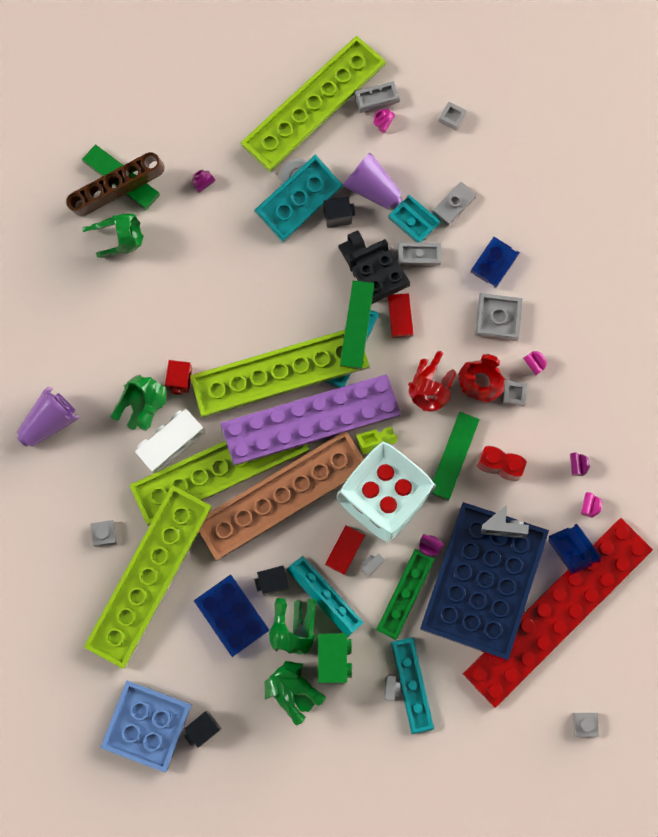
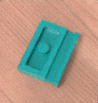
[388,195,440,243]

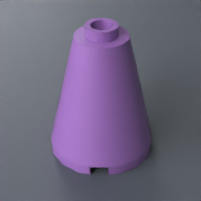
[343,153,402,210]
[17,387,79,447]

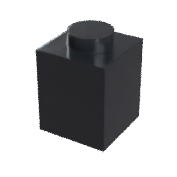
[323,196,355,228]
[254,565,289,596]
[184,711,222,748]

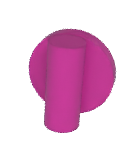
[373,109,395,133]
[523,351,547,376]
[581,492,602,518]

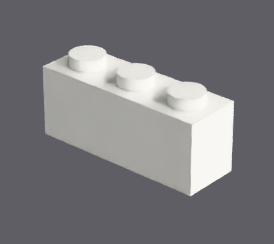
[135,409,205,474]

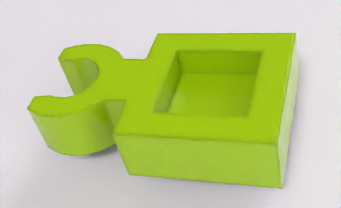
[356,427,398,455]

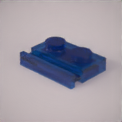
[470,237,520,288]
[548,524,601,574]

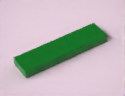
[82,144,160,211]
[340,280,374,370]
[432,411,480,501]
[376,549,435,640]

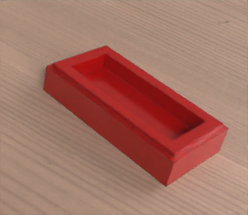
[388,293,413,338]
[325,525,365,576]

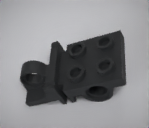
[338,230,410,304]

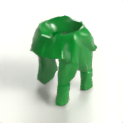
[82,213,144,258]
[110,374,167,431]
[269,598,317,655]
[264,661,326,726]

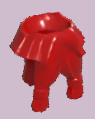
[408,351,456,412]
[458,354,505,403]

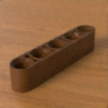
[66,152,165,216]

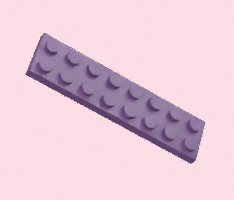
[220,374,401,466]

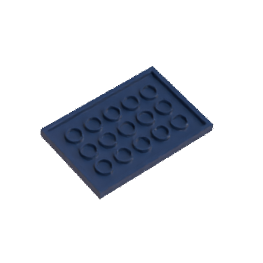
[420,502,549,661]

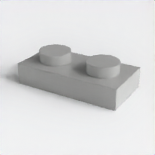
[398,242,441,266]

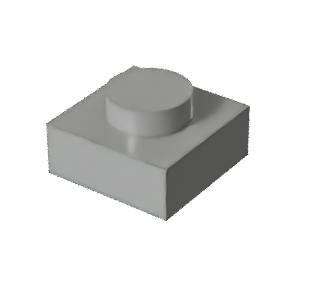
[438,102,467,131]
[502,381,527,407]
[91,520,117,547]
[362,553,385,577]
[384,676,400,700]
[573,713,599,737]

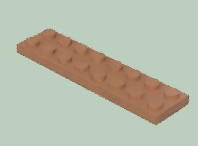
[199,431,364,561]

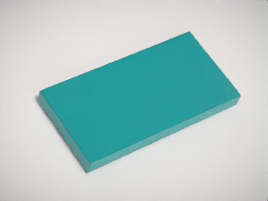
[254,154,343,242]

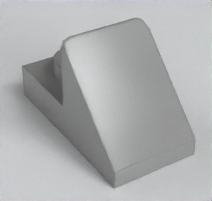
[481,505,529,539]

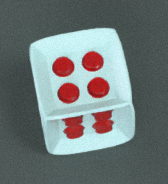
[337,441,436,543]

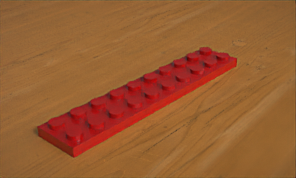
[462,518,653,708]

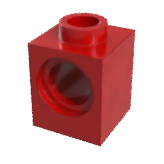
[165,360,193,395]

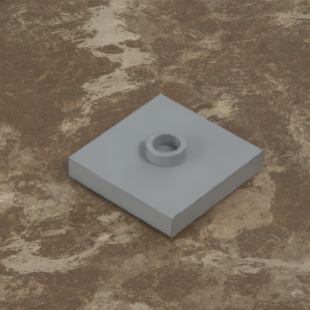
[475,293,523,341]

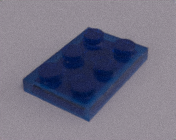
[193,574,270,657]

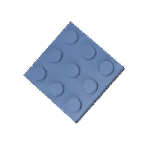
[100,680,192,773]

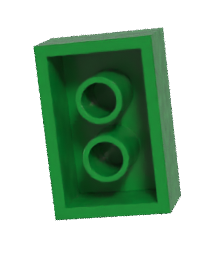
[318,633,352,683]

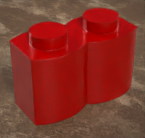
[476,446,527,481]

